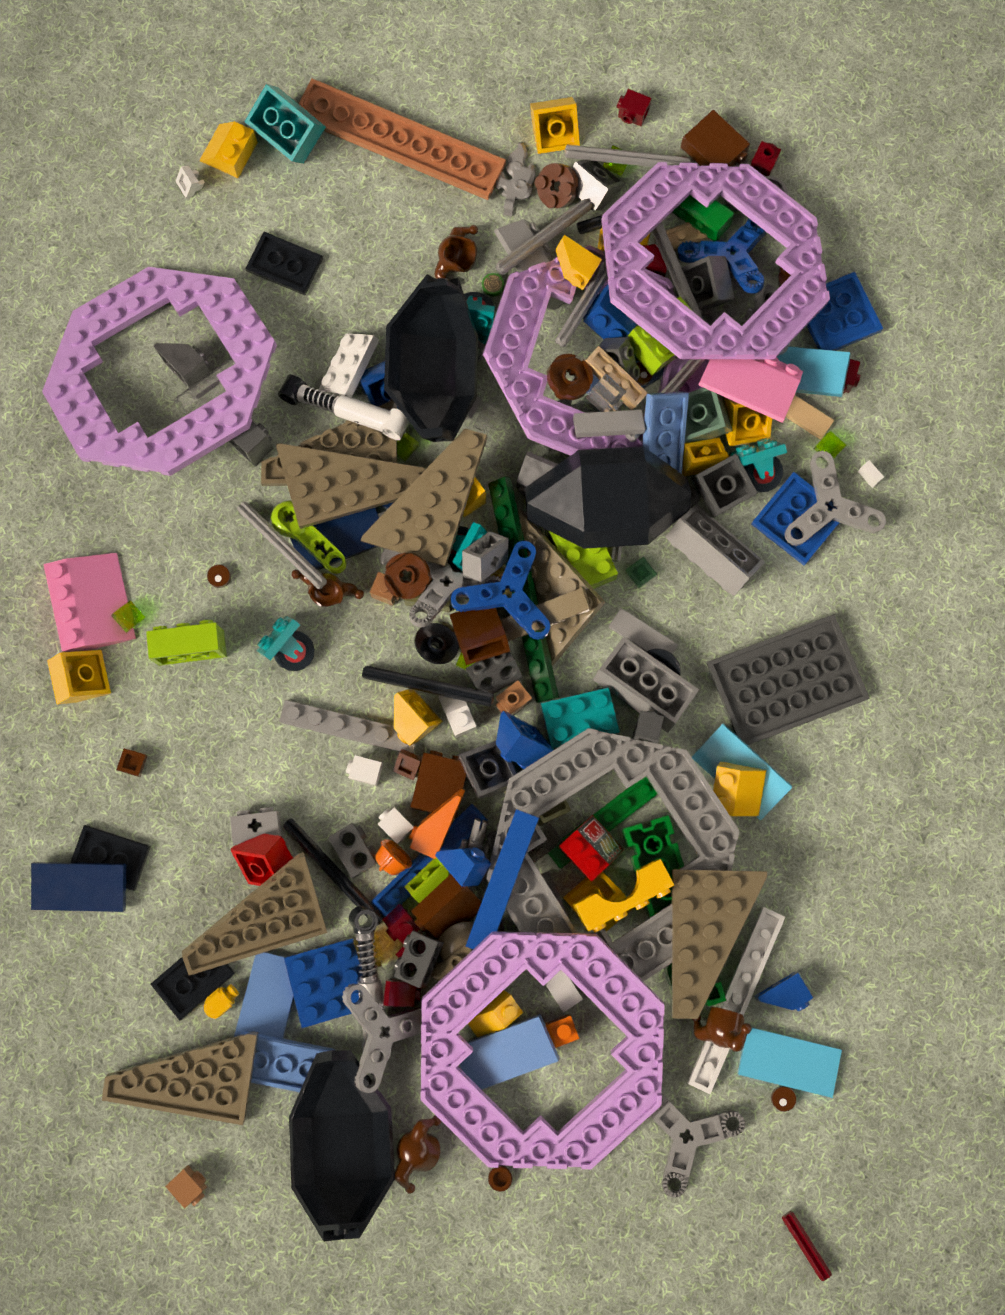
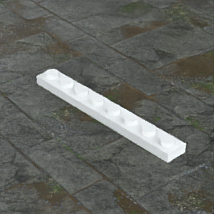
[687,907,785,1094]

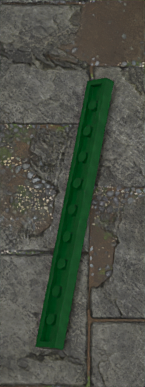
[488,477,559,703]

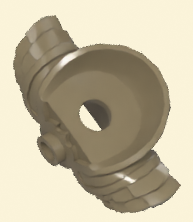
[431,921,505,981]

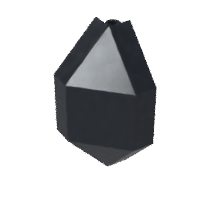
[384,274,478,442]
[526,446,691,549]
[289,1050,395,1242]

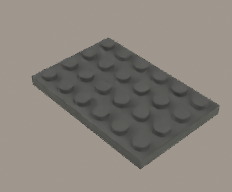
[706,614,870,745]

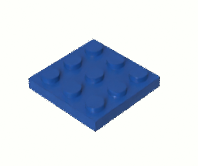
[807,272,883,351]
[751,472,839,566]
[284,938,362,1028]

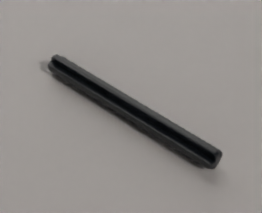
[362,666,494,706]
[283,818,384,926]

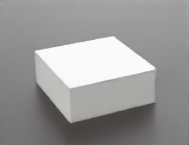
[858,460,884,488]

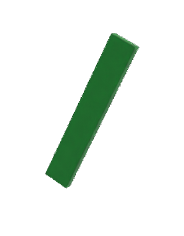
[546,777,657,869]

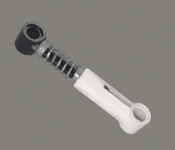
[278,374,410,440]
[349,906,391,1061]

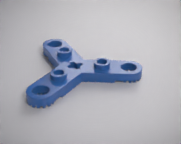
[678,218,767,293]
[451,541,550,640]

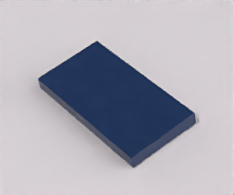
[290,508,379,570]
[31,862,126,912]

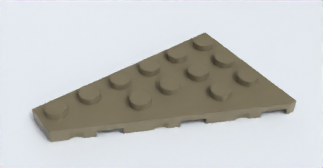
[261,399,397,486]
[361,428,488,567]
[276,443,425,529]
[518,509,606,667]
[182,852,327,975]
[672,870,767,1019]
[102,1031,258,1125]

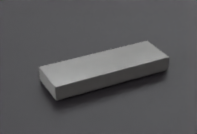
[573,410,645,438]
[608,608,678,654]

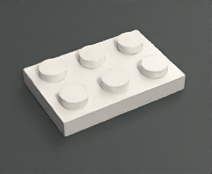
[319,333,379,398]

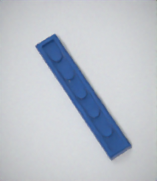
[371,804,488,917]
[466,809,539,949]

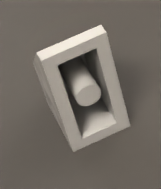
[438,696,477,738]

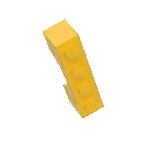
[573,859,674,933]

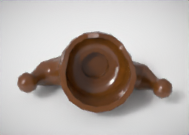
[434,225,478,279]
[291,569,364,607]
[692,1007,752,1052]
[395,1115,441,1194]

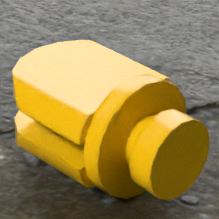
[204,984,239,1019]

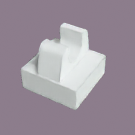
[176,165,205,198]

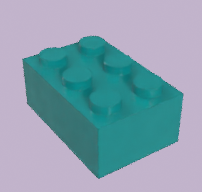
[244,84,326,164]
[540,688,620,750]

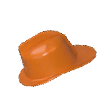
[375,839,412,876]

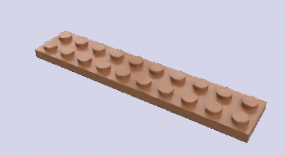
[298,78,506,200]

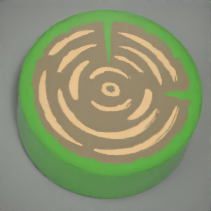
[482,273,504,297]

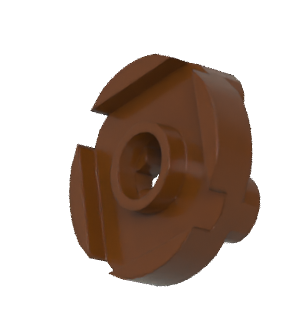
[535,163,578,208]
[547,354,593,400]
[384,553,432,599]

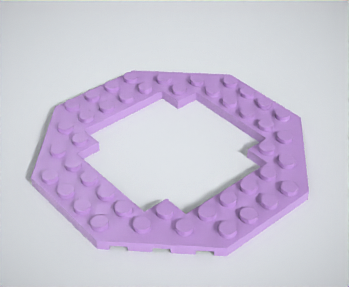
[601,162,830,359]
[483,245,709,456]
[42,267,277,476]
[421,932,664,1170]

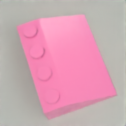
[699,357,803,423]
[43,553,136,652]

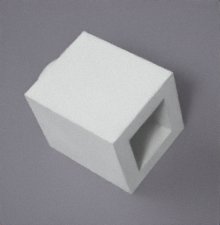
[346,755,383,786]
[378,807,413,845]

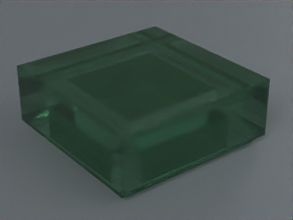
[625,556,657,589]

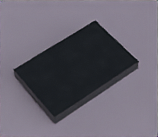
[245,232,323,296]
[70,825,151,891]
[150,957,236,1021]

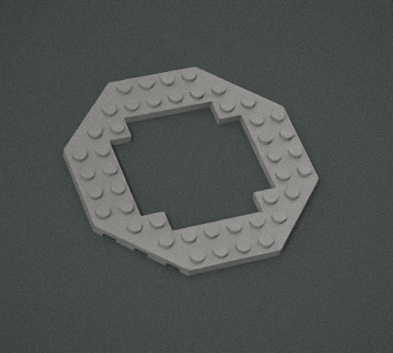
[487,728,739,982]

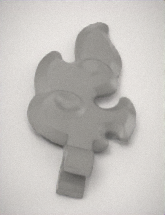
[496,142,535,217]

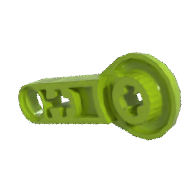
[271,500,347,574]

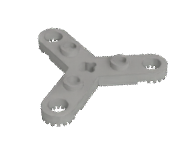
[785,451,886,546]
[409,561,501,627]
[342,983,422,1093]
[650,1093,745,1198]

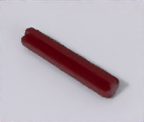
[782,1211,832,1281]

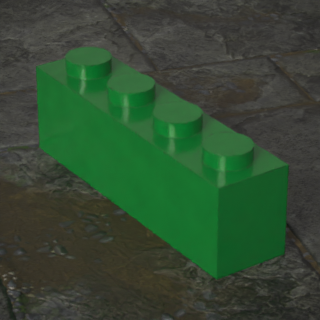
[672,195,734,241]

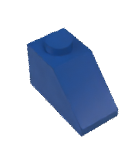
[435,848,491,887]
[754,972,813,1011]

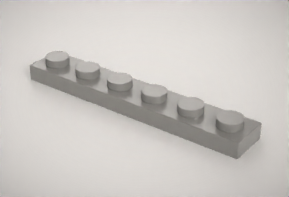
[279,700,416,753]

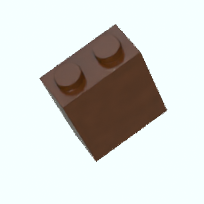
[681,110,750,167]
[449,608,510,665]
[410,750,467,819]
[411,874,482,939]

